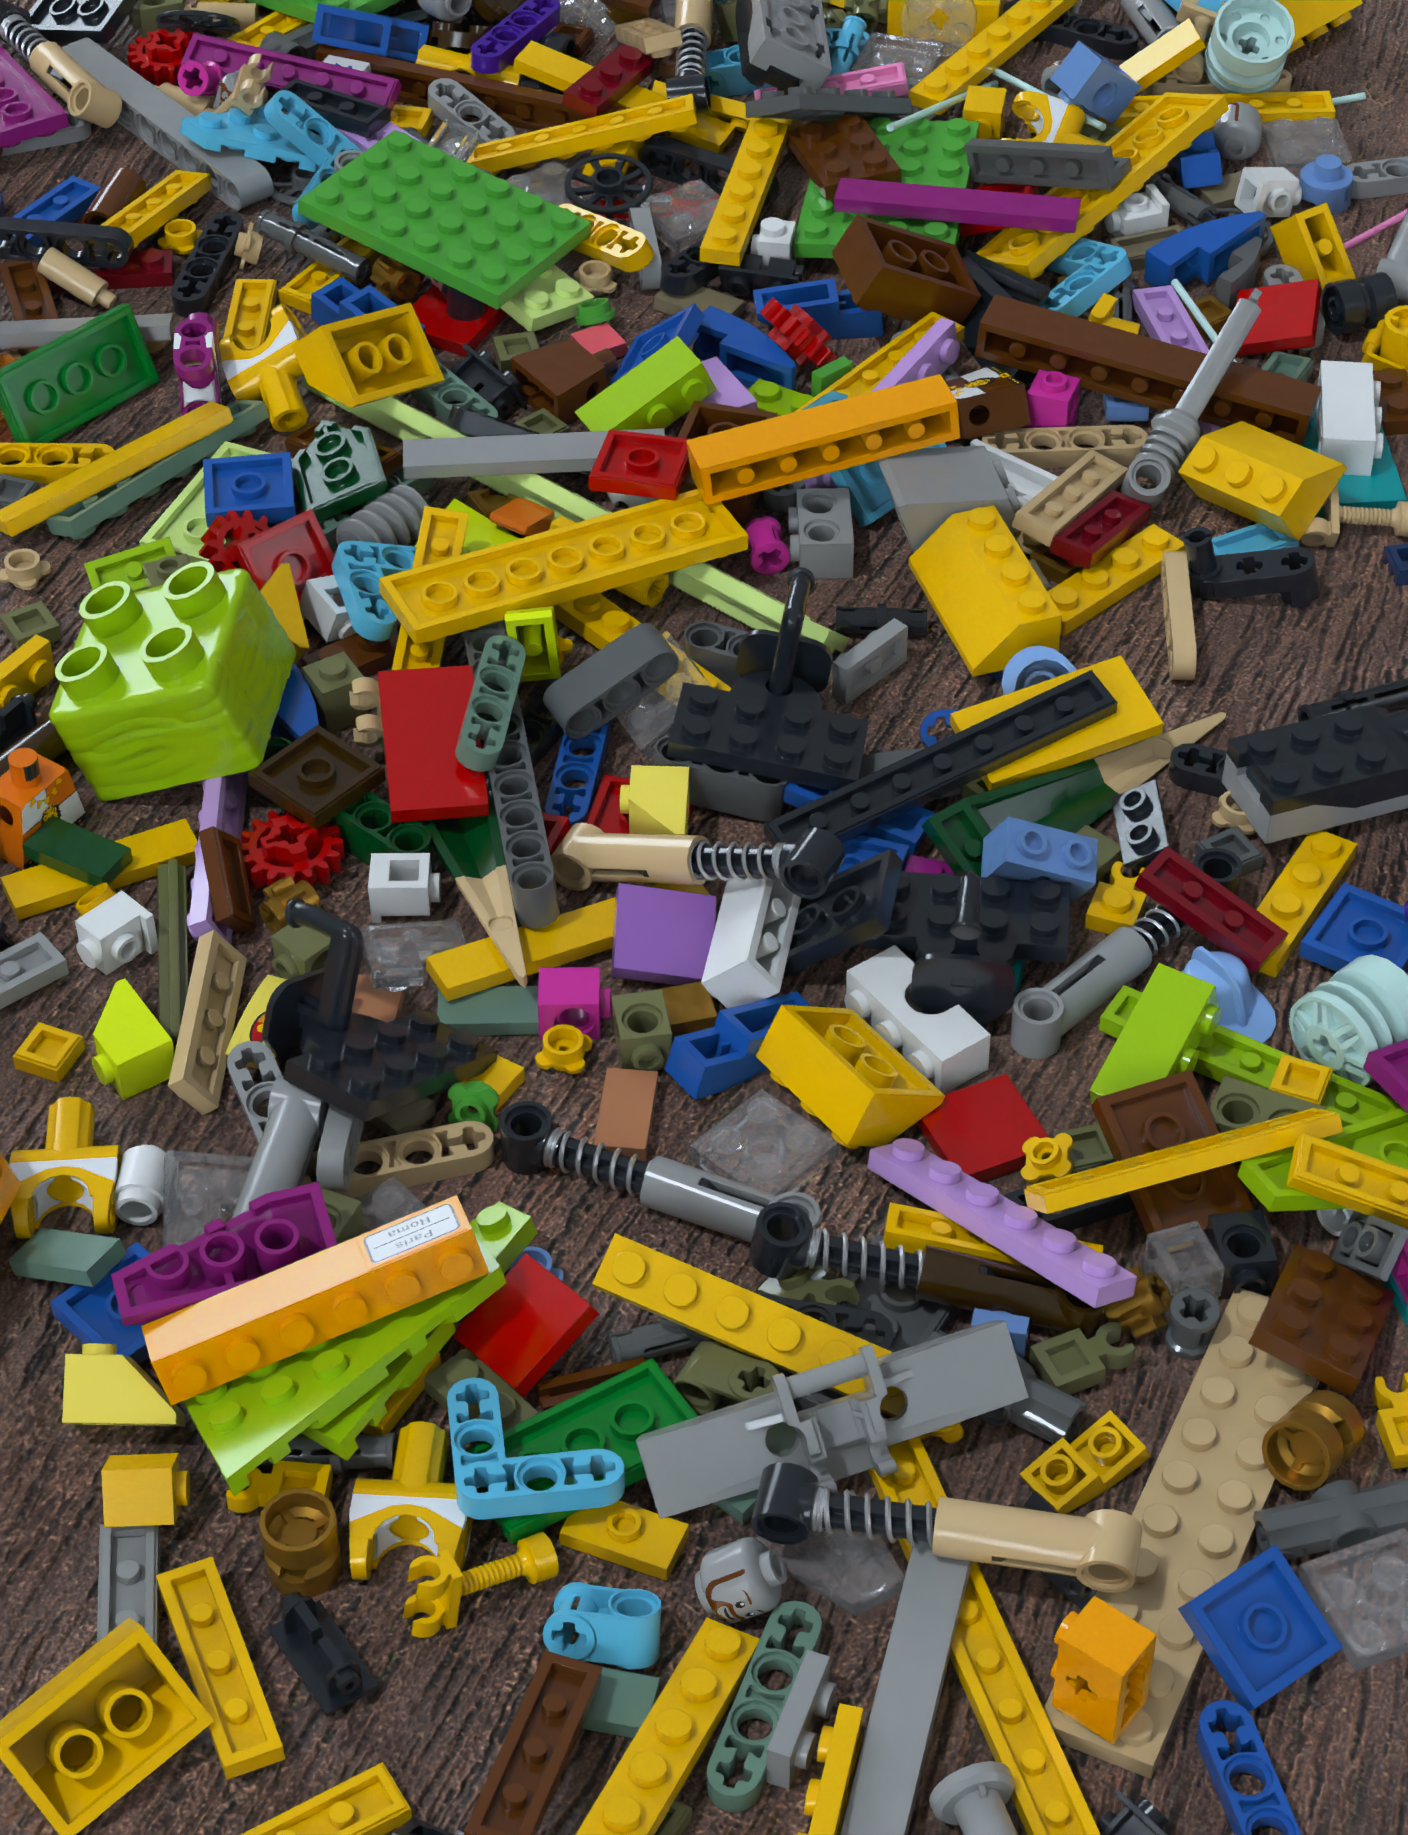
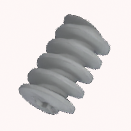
[336,485,428,546]

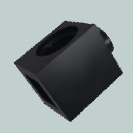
[1204,1209,1278,1300]

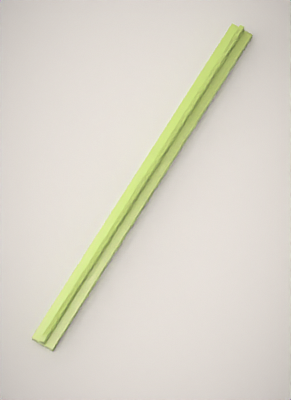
[301,376,850,654]

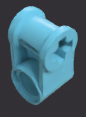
[704,45,758,97]
[542,1582,661,1669]

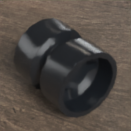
[1321,272,1398,336]

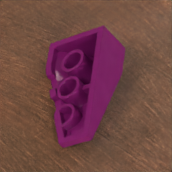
[111,1182,337,1325]

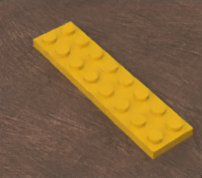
[976,92,1229,279]
[379,489,748,645]

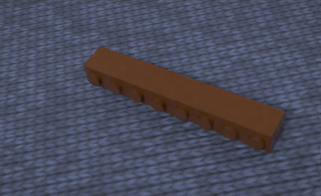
[975,294,1322,446]

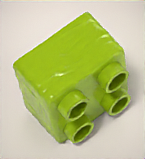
[49,561,296,801]

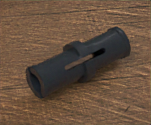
[836,603,927,637]

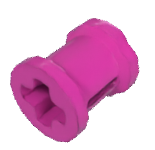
[177,61,224,96]
[744,516,790,575]

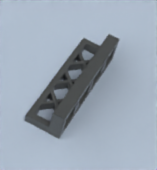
[965,138,1132,190]

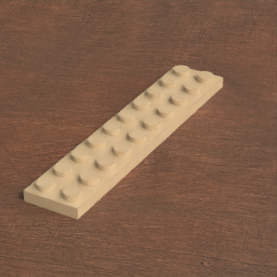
[1044,1288,1320,1779]

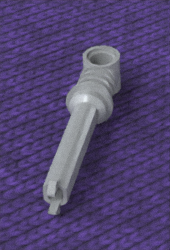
[1121,288,1263,509]

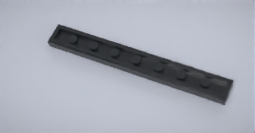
[764,670,1118,848]

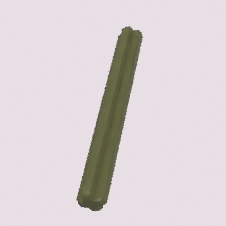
[157,859,189,1051]

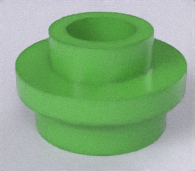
[575,298,616,328]

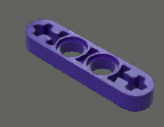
[470,0,560,74]

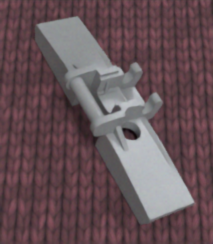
[635,1320,1029,1518]

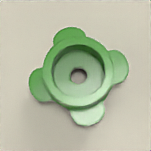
[448,1081,499,1132]

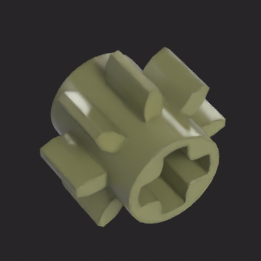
[844,0,888,32]

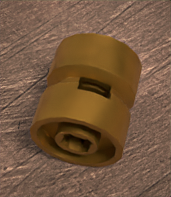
[1261,1390,1365,1491]
[259,1488,342,1597]

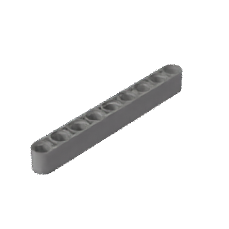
[62,37,274,211]

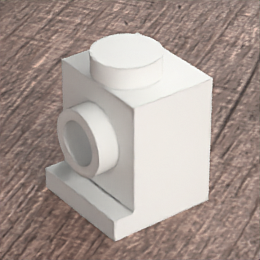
[1234,167,1302,217]
[1104,183,1170,238]
[751,217,796,270]
[299,575,371,642]
[368,853,441,923]
[75,891,158,975]

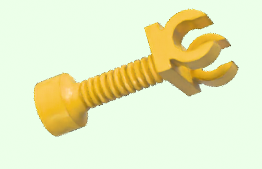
[403,1532,559,1638]

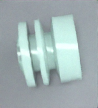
[1204,0,1295,94]
[1289,954,1408,1086]

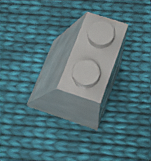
[877,446,1021,553]

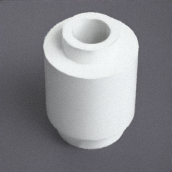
[112,1145,175,1226]

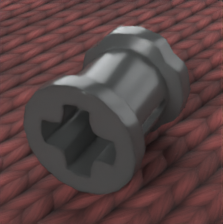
[1164,1288,1220,1361]

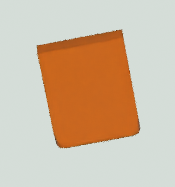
[489,498,555,537]

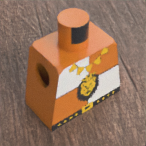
[0,748,87,870]

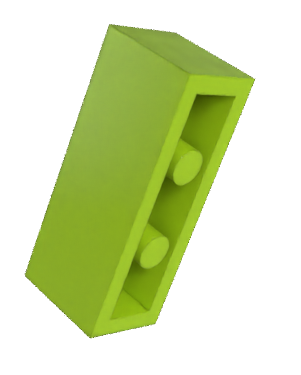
[575,336,717,432]
[1089,963,1222,1113]

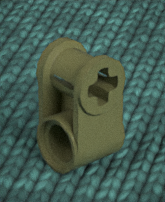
[672,1340,779,1416]

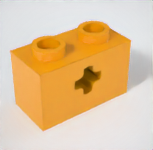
[1050,1596,1157,1744]

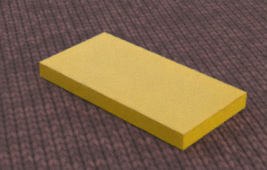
[950,655,1164,791]

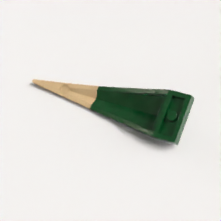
[922,712,1226,877]
[380,738,528,988]

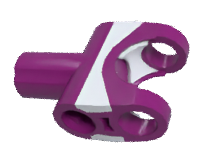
[173,312,222,416]

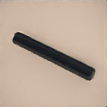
[957,245,1051,307]

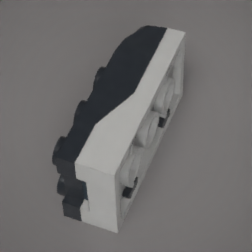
[736,0,832,95]
[1222,706,1408,844]

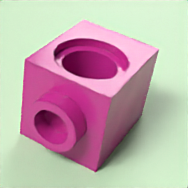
[1025,369,1080,428]
[537,967,611,1040]

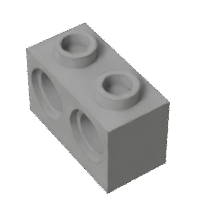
[788,488,854,579]

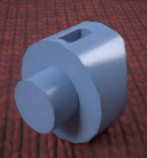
[1299,154,1353,215]

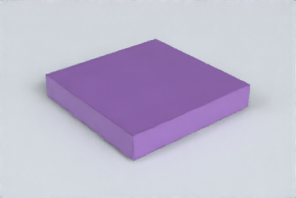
[611,883,716,985]

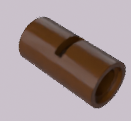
[81,168,147,225]

